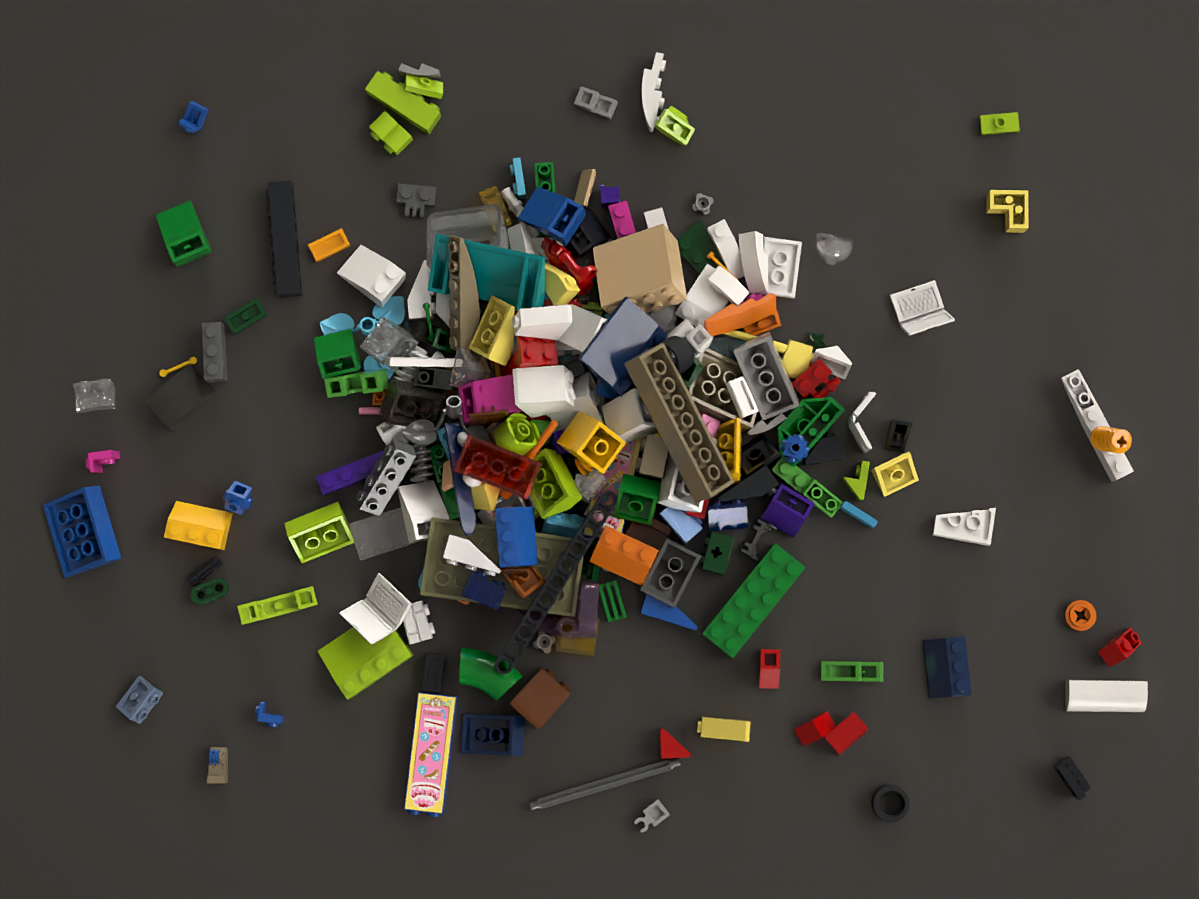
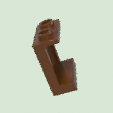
[625,518,672,563]

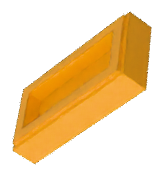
[308,228,351,262]

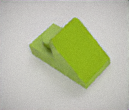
[842,461,870,501]

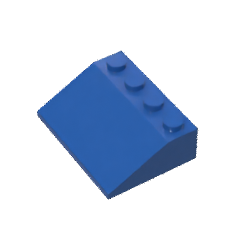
[43,485,122,578]

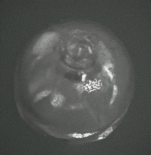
[815,233,854,265]

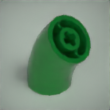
[460,647,523,701]

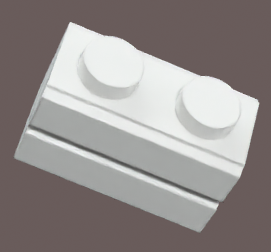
[403,601,435,644]

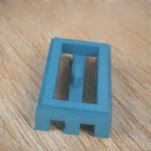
[840,501,878,529]

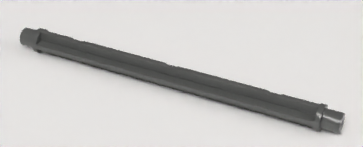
[529,758,681,811]

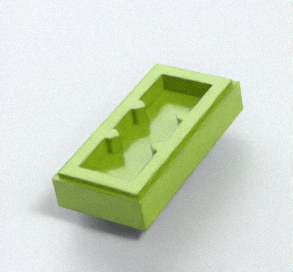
[405,74,443,99]
[979,112,1020,135]

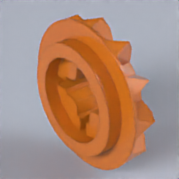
[1065,600,1096,631]

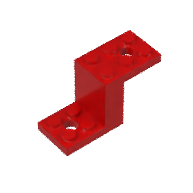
[502,310,559,422]

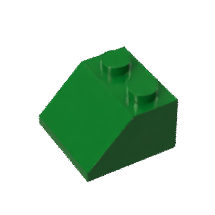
[613,473,661,525]

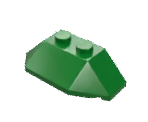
[777,397,845,467]

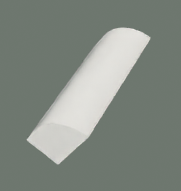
[1065,680,1148,712]

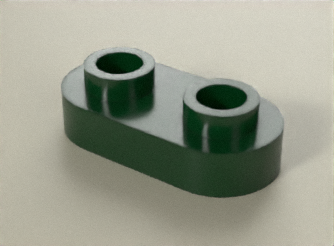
[191,578,229,605]

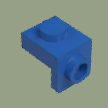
[178,101,209,133]
[255,701,284,727]

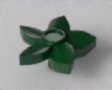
[805,331,827,354]

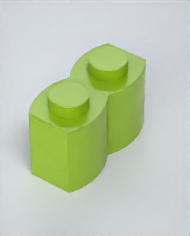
[369,111,413,156]

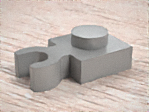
[634,799,670,832]

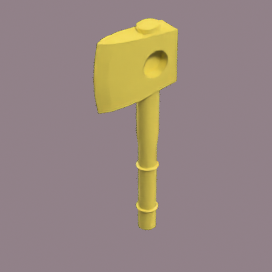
[724,330,814,379]

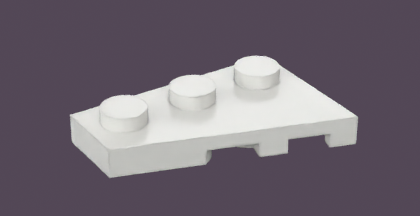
[932,508,996,546]

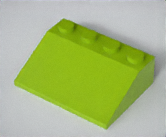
[318,627,414,700]

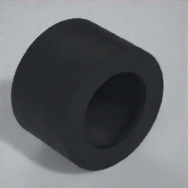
[654,336,694,374]

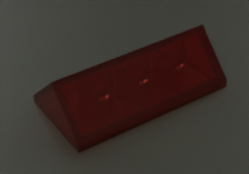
[454,435,541,500]

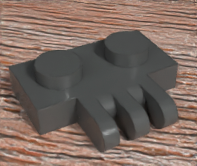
[396,183,437,218]

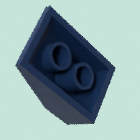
[461,714,525,756]

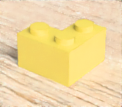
[986,190,1029,233]

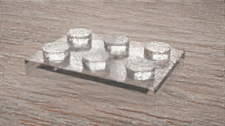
[349,507,416,561]

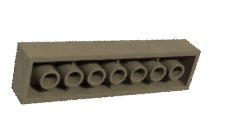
[624,342,734,503]

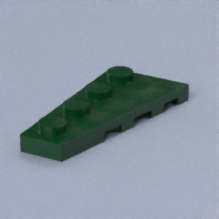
[677,219,727,275]

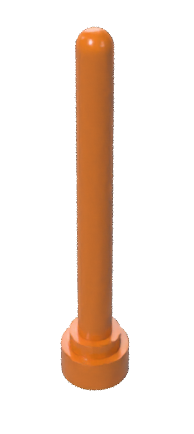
[499,420,558,499]

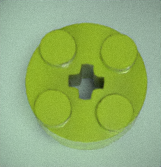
[493,413,540,458]

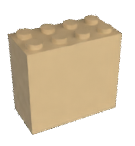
[593,224,687,316]

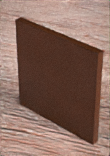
[469,405,509,426]

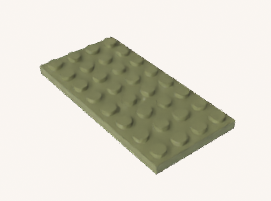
[420,517,583,617]

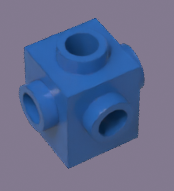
[780,434,809,464]
[223,481,253,515]

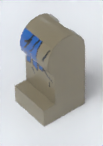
[207,747,228,784]

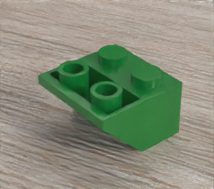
[314,328,362,379]

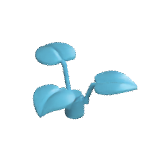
[320,296,405,381]

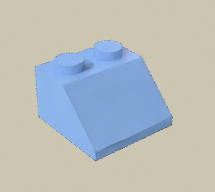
[659,507,703,544]

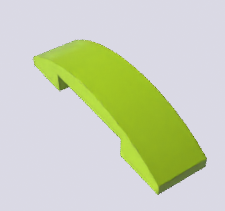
[237,586,318,625]

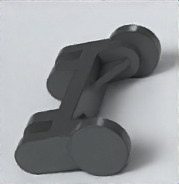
[739,519,777,562]

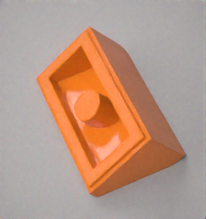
[742,309,781,336]

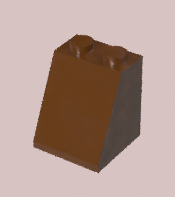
[510,668,571,730]

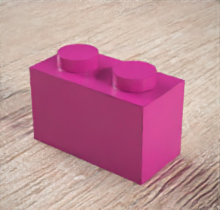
[608,201,636,239]

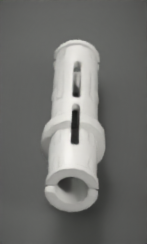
[500,187,539,238]

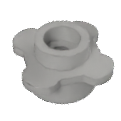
[692,193,714,215]
[533,631,556,653]

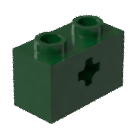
[699,531,735,575]

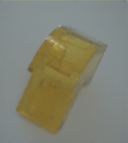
[479,186,512,231]

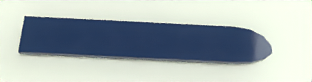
[444,423,476,536]

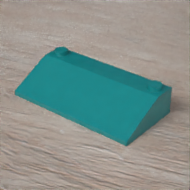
[427,234,545,311]

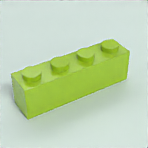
[365,71,442,135]

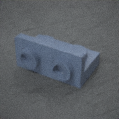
[116,676,163,724]

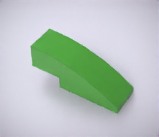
[821,661,883,682]

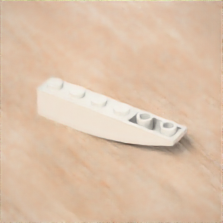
[1061,369,1133,482]

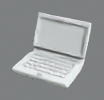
[890,280,955,336]
[847,392,876,453]
[339,573,412,644]

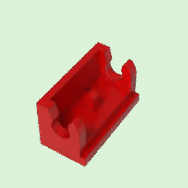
[824,712,868,755]

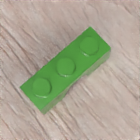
[324,369,389,398]

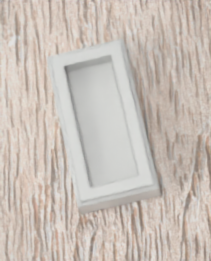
[725,376,759,419]

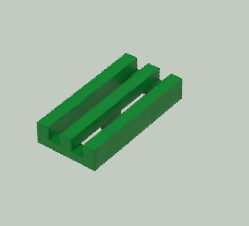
[598,580,627,623]

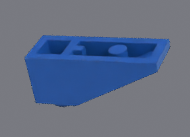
[640,594,697,631]

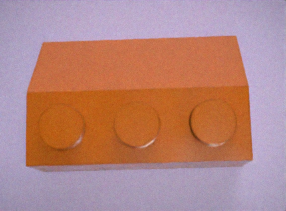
[589,526,659,586]

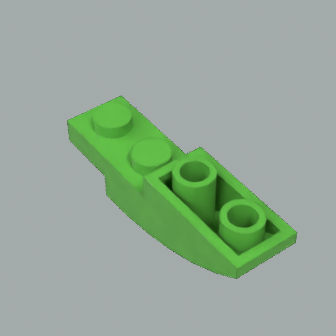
[770,456,843,518]

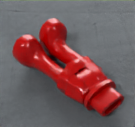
[541,237,598,296]

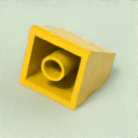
[556,411,626,474]

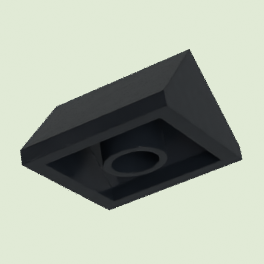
[740,434,781,478]

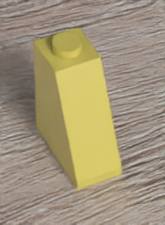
[697,717,750,742]

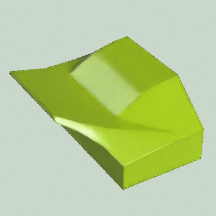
[654,105,695,145]

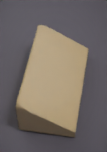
[574,169,596,208]

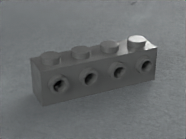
[356,438,416,516]

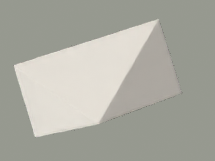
[810,346,852,379]

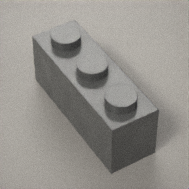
[202,322,227,383]

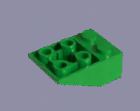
[156,200,212,267]

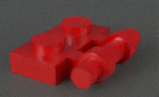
[792,358,841,398]

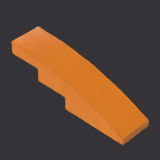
[704,293,776,337]

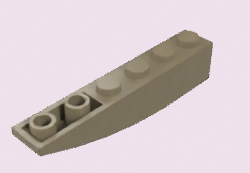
[448,235,480,353]

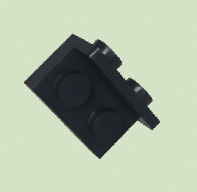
[1053,756,1091,800]

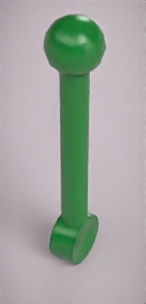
[423,302,434,342]

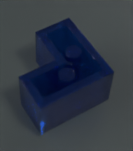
[461,571,507,611]

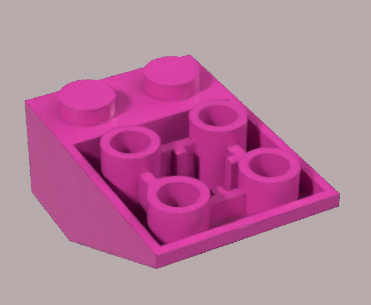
[458,374,522,426]

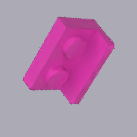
[86,450,120,473]

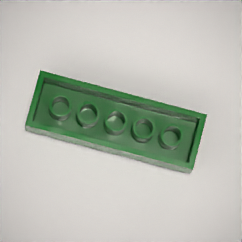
[702,543,806,658]

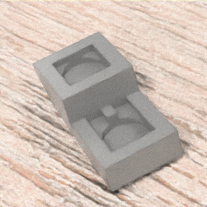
[399,63,441,80]
[574,86,618,120]
[745,413,786,435]

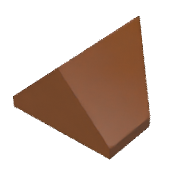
[499,566,545,599]

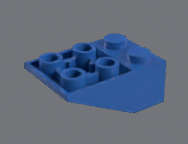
[517,187,586,246]

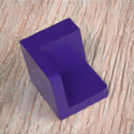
[600,184,620,208]

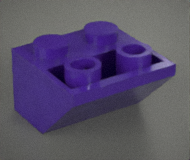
[761,484,815,538]

